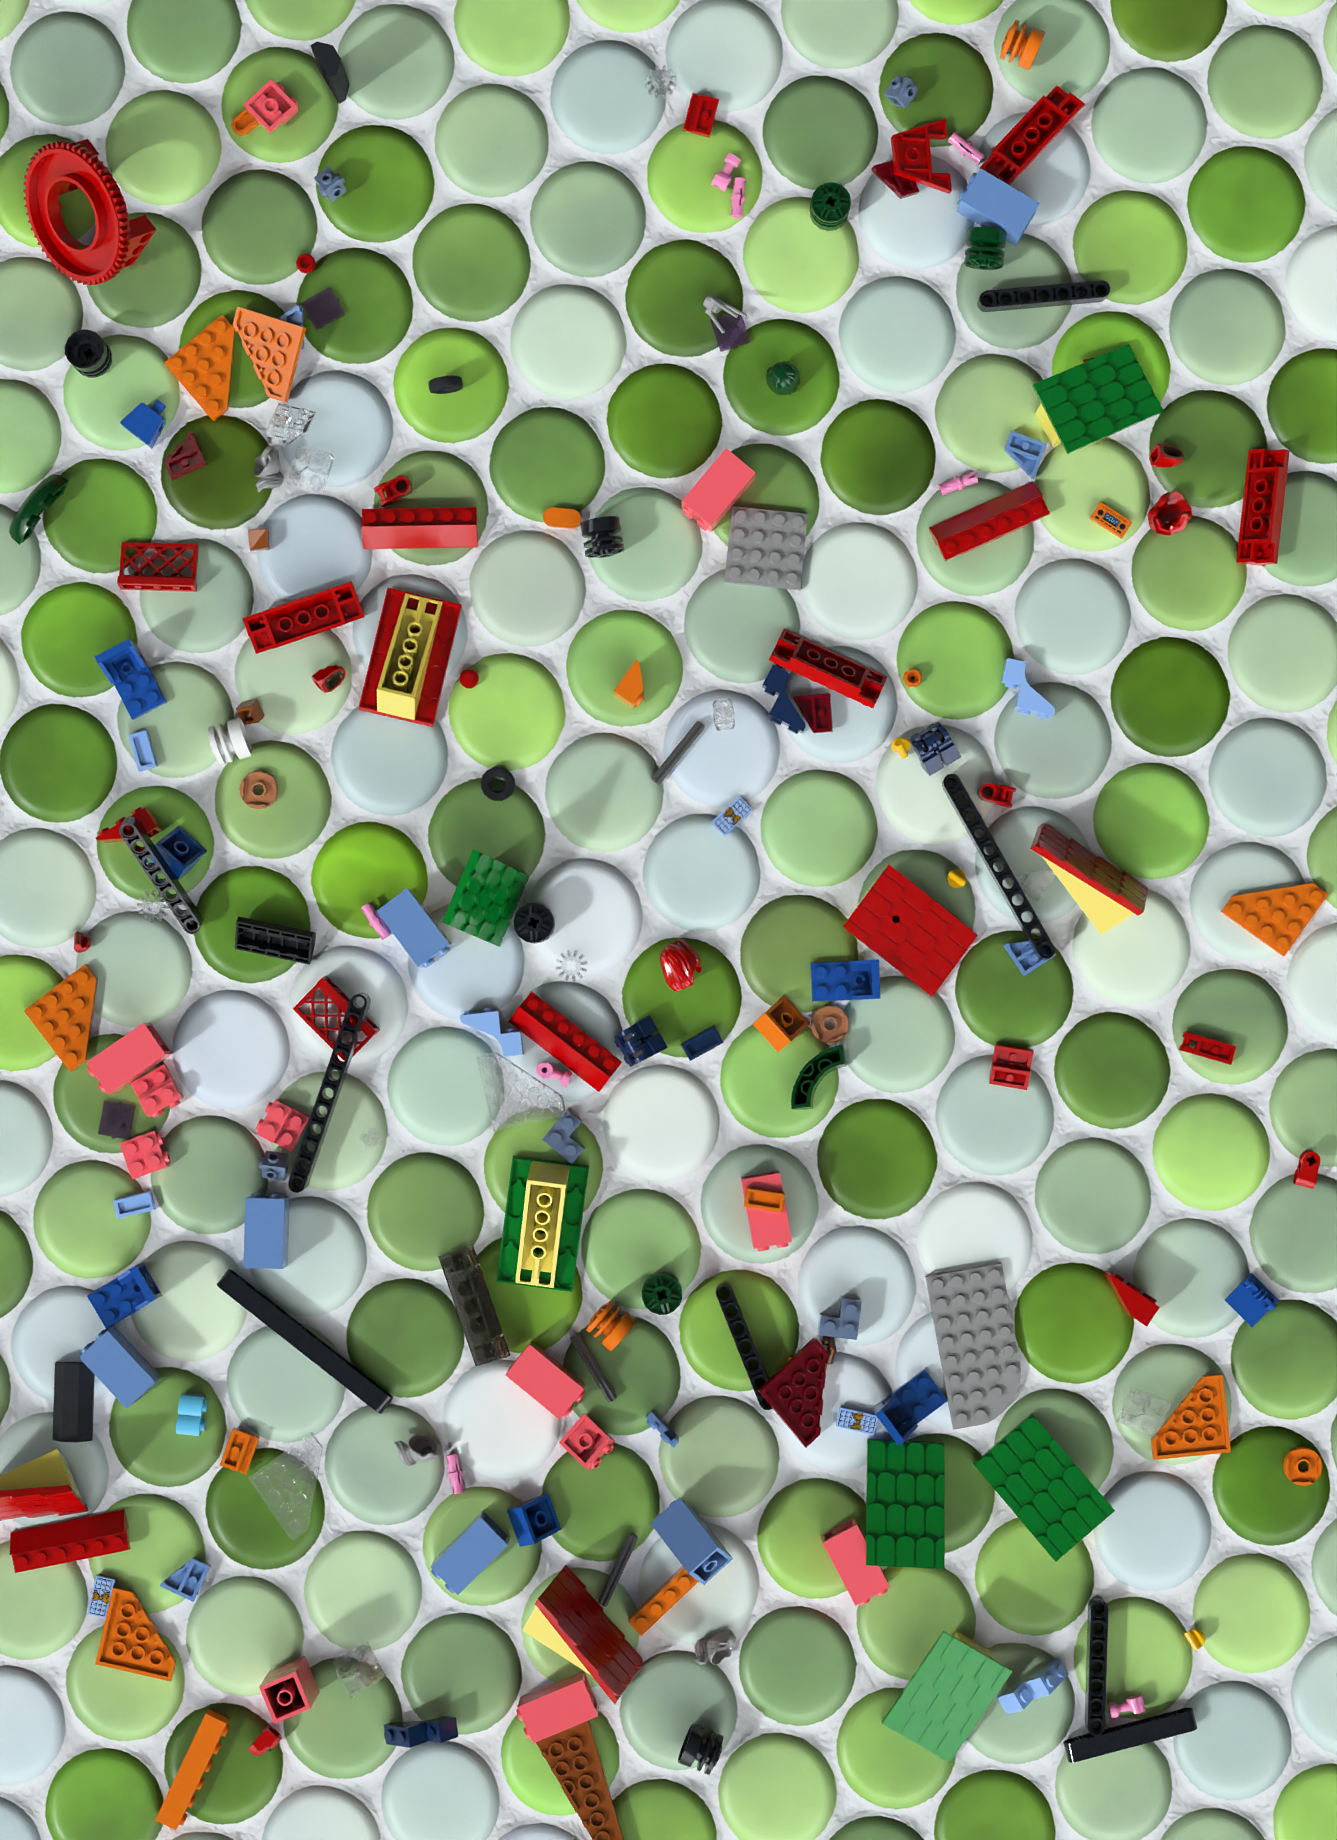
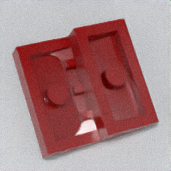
[989,1043,1034,1090]

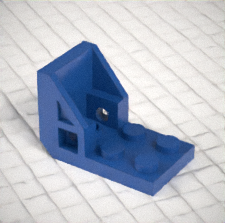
[95,639,167,720]
[811,960,881,1002]
[87,1262,163,1328]
[873,1369,948,1446]

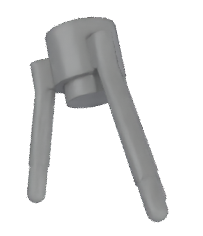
[703,294,747,333]

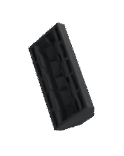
[310,42,350,104]
[235,916,316,965]
[52,1362,95,1442]

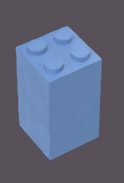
[957,168,1040,246]
[376,888,452,968]
[243,1192,290,1269]
[79,1327,162,1409]
[651,1497,733,1585]
[431,1511,510,1595]

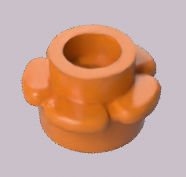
[903,668,922,687]

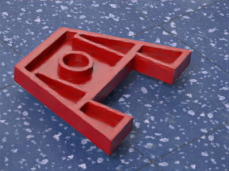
[891,119,952,194]

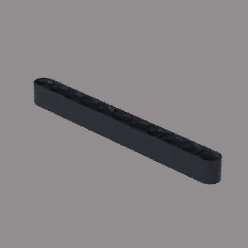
[942,774,1055,960]
[288,993,371,1193]
[217,1269,394,1414]

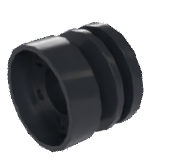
[65,329,112,378]
[580,516,624,558]
[513,902,555,944]
[678,1723,723,1775]

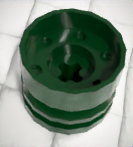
[810,182,851,231]
[964,227,1006,270]
[642,1272,682,1315]

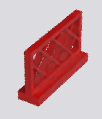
[117,542,199,592]
[293,975,380,1061]

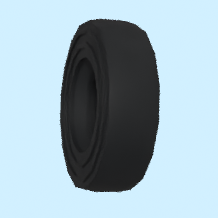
[428,376,463,394]
[481,767,515,801]

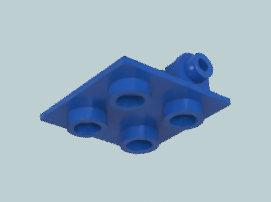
[1225,1273,1279,1327]

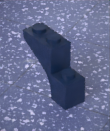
[762,665,805,734]
[384,1716,459,1748]

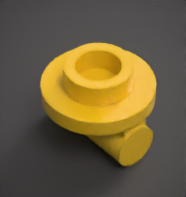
[891,737,911,759]
[947,869,967,888]
[1184,1628,1205,1651]

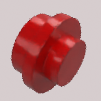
[296,254,315,273]
[459,669,479,689]

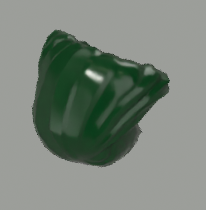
[766,361,800,395]

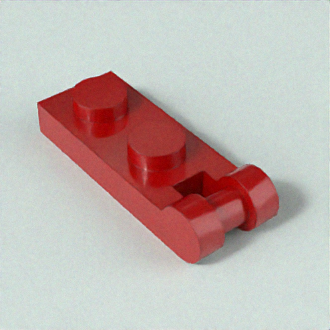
[1179,1032,1237,1065]

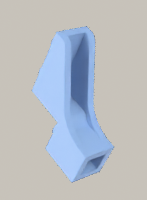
[1000,658,1055,719]
[460,1008,523,1057]
[997,1658,1069,1714]

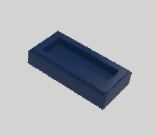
[681,1026,724,1061]

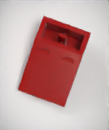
[95,807,163,843]
[1104,1271,1160,1326]

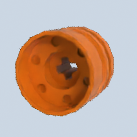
[1000,20,1045,70]
[586,1299,637,1351]

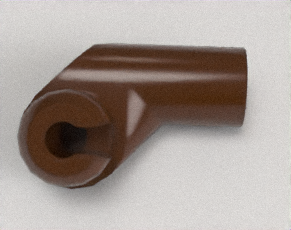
[821,1336,837,1364]

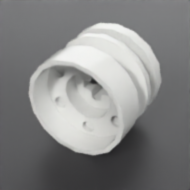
[208,717,252,765]

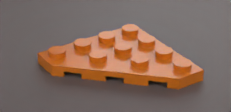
[233,306,306,402]
[164,314,235,422]
[1220,883,1328,956]
[24,964,98,1072]
[1151,1374,1231,1460]
[95,1586,176,1682]

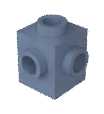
[884,75,918,108]
[314,166,347,202]
[259,1151,289,1181]

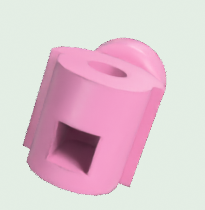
[711,153,741,192]
[536,1062,572,1087]
[1108,1694,1146,1719]

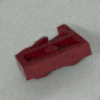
[871,160,919,199]
[164,431,207,481]
[793,693,833,734]

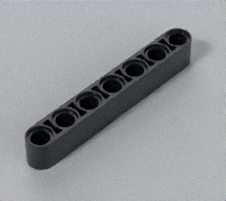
[977,280,1110,312]
[119,817,203,934]
[716,1282,773,1410]
[1085,1596,1108,1736]
[1063,1707,1197,1763]

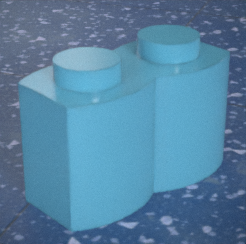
[176,1393,208,1436]

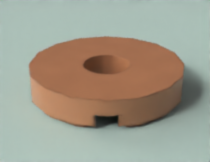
[239,771,278,809]
[811,1005,849,1043]

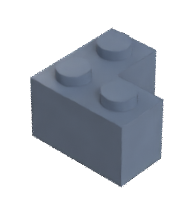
[542,1109,585,1164]
[817,1297,862,1340]

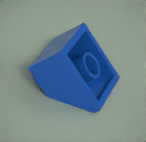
[148,826,207,880]
[507,1493,561,1547]

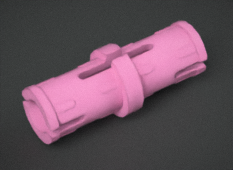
[948,132,985,165]
[731,177,746,218]
[938,471,978,496]
[360,902,392,940]
[445,1453,465,1494]

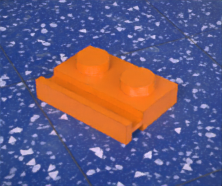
[220,1428,260,1475]

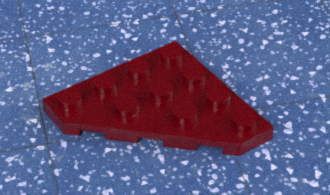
[758,1338,828,1448]

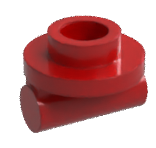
[74,931,91,953]

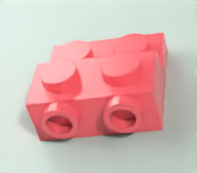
[243,79,299,134]
[130,1064,184,1118]
[256,1100,310,1152]
[119,1130,171,1179]
[559,1413,615,1470]

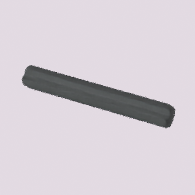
[651,721,705,785]
[570,1333,617,1402]
[598,1533,638,1607]

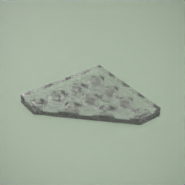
[476,1052,567,1132]
[248,1432,323,1541]

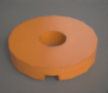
[1283,1446,1323,1486]

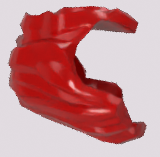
[1147,490,1192,536]
[660,938,702,992]

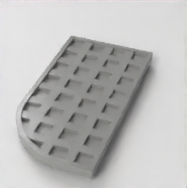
[925,1263,1021,1430]

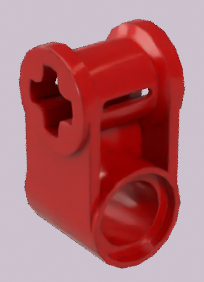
[374,476,412,507]
[977,783,1016,808]
[1293,1150,1321,1189]

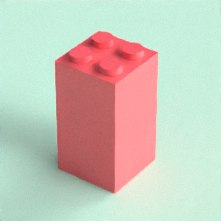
[682,448,756,532]
[86,1023,172,1094]
[741,1171,792,1251]
[505,1341,585,1420]
[820,1518,890,1606]
[259,1656,320,1724]
[516,1671,599,1743]

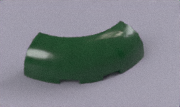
[9,474,69,545]
[791,1045,847,1110]

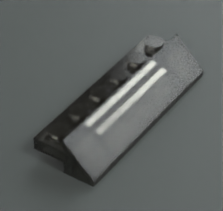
[438,1245,511,1366]

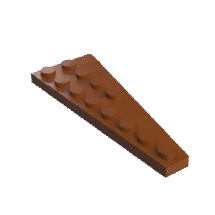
[536,1720,624,1840]

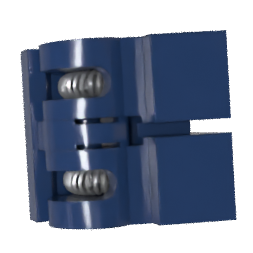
[909,722,961,776]
[614,1015,668,1067]

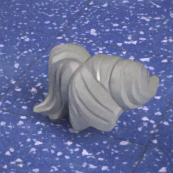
[254,446,284,492]
[394,1435,443,1466]
[694,1630,736,1665]

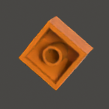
[614,660,645,708]
[753,995,809,1052]

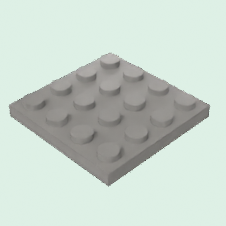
[724,506,808,591]

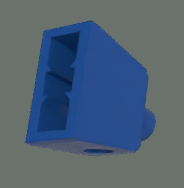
[120,400,166,449]

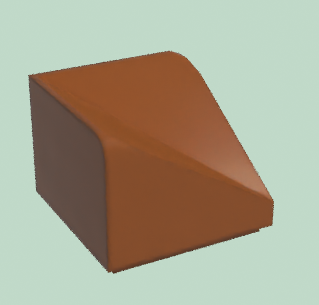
[248,529,270,551]
[236,699,264,725]

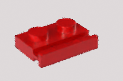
[683,92,719,138]

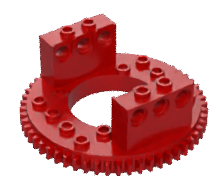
[23,139,156,285]

